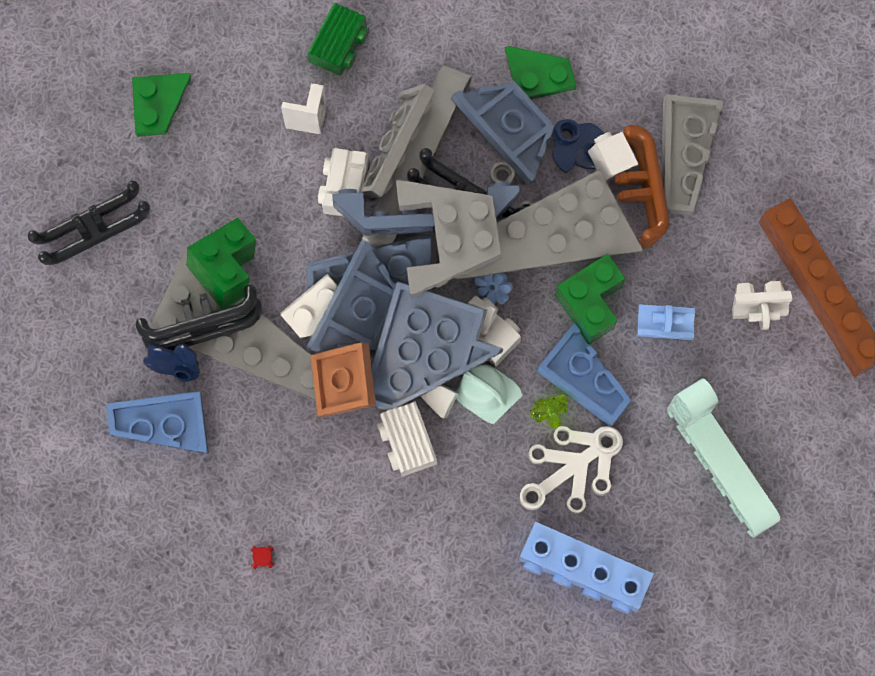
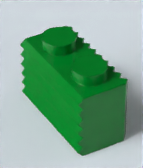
[307,3,369,76]

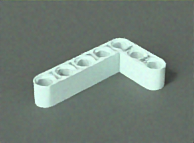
[667,378,781,538]

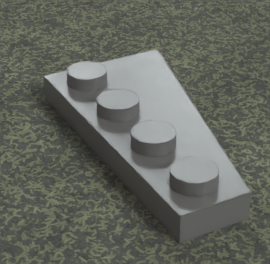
[360,84,435,199]

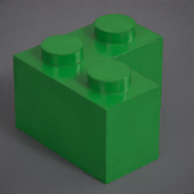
[186,218,256,309]
[555,253,625,344]

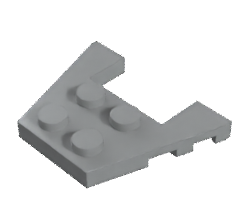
[396,180,501,298]

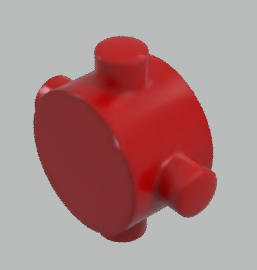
[251,545,274,569]

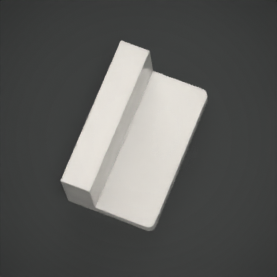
[281,83,327,135]

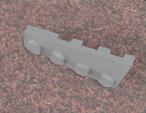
[662,94,724,215]

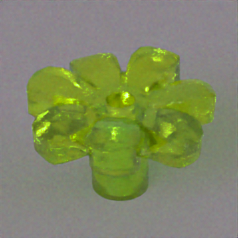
[530,395,568,428]

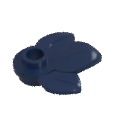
[552,119,604,173]
[143,343,200,382]

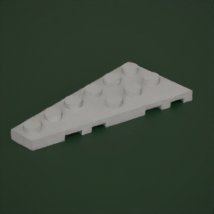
[453,170,643,281]
[150,249,316,401]

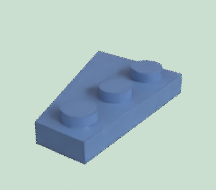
[537,322,631,427]
[106,391,208,454]

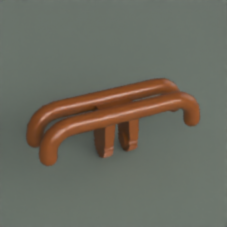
[614,125,669,248]

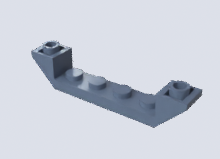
[332,181,519,236]

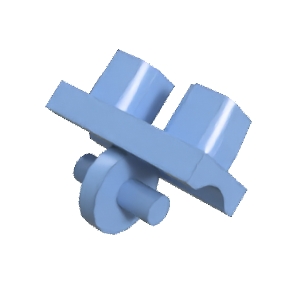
[637,304,695,340]

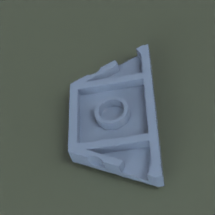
[451,81,555,185]
[307,240,396,351]

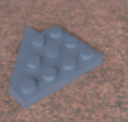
[371,282,503,410]

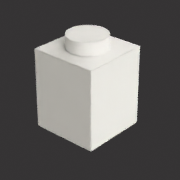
[588,132,638,182]

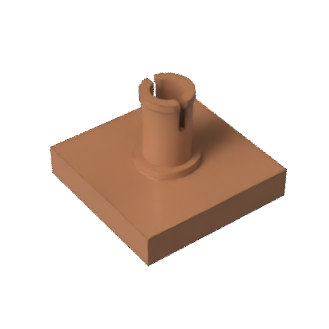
[311,342,376,417]

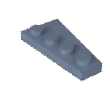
[307,234,431,291]

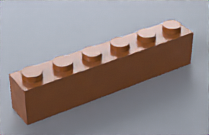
[759,198,875,378]

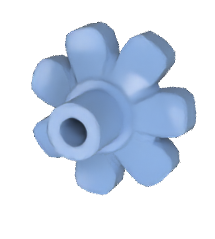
[474,273,513,305]

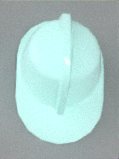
[456,363,523,424]

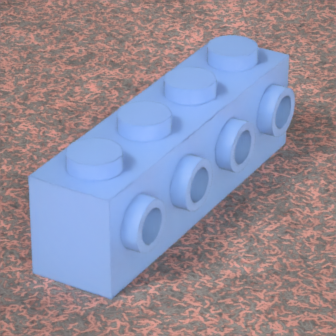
[519,522,654,614]

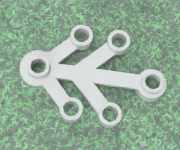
[519,426,623,514]

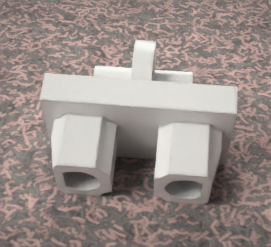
[732,281,792,330]

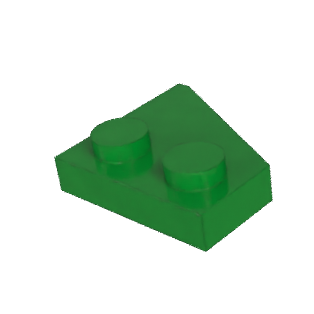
[504,46,576,100]
[132,73,191,137]

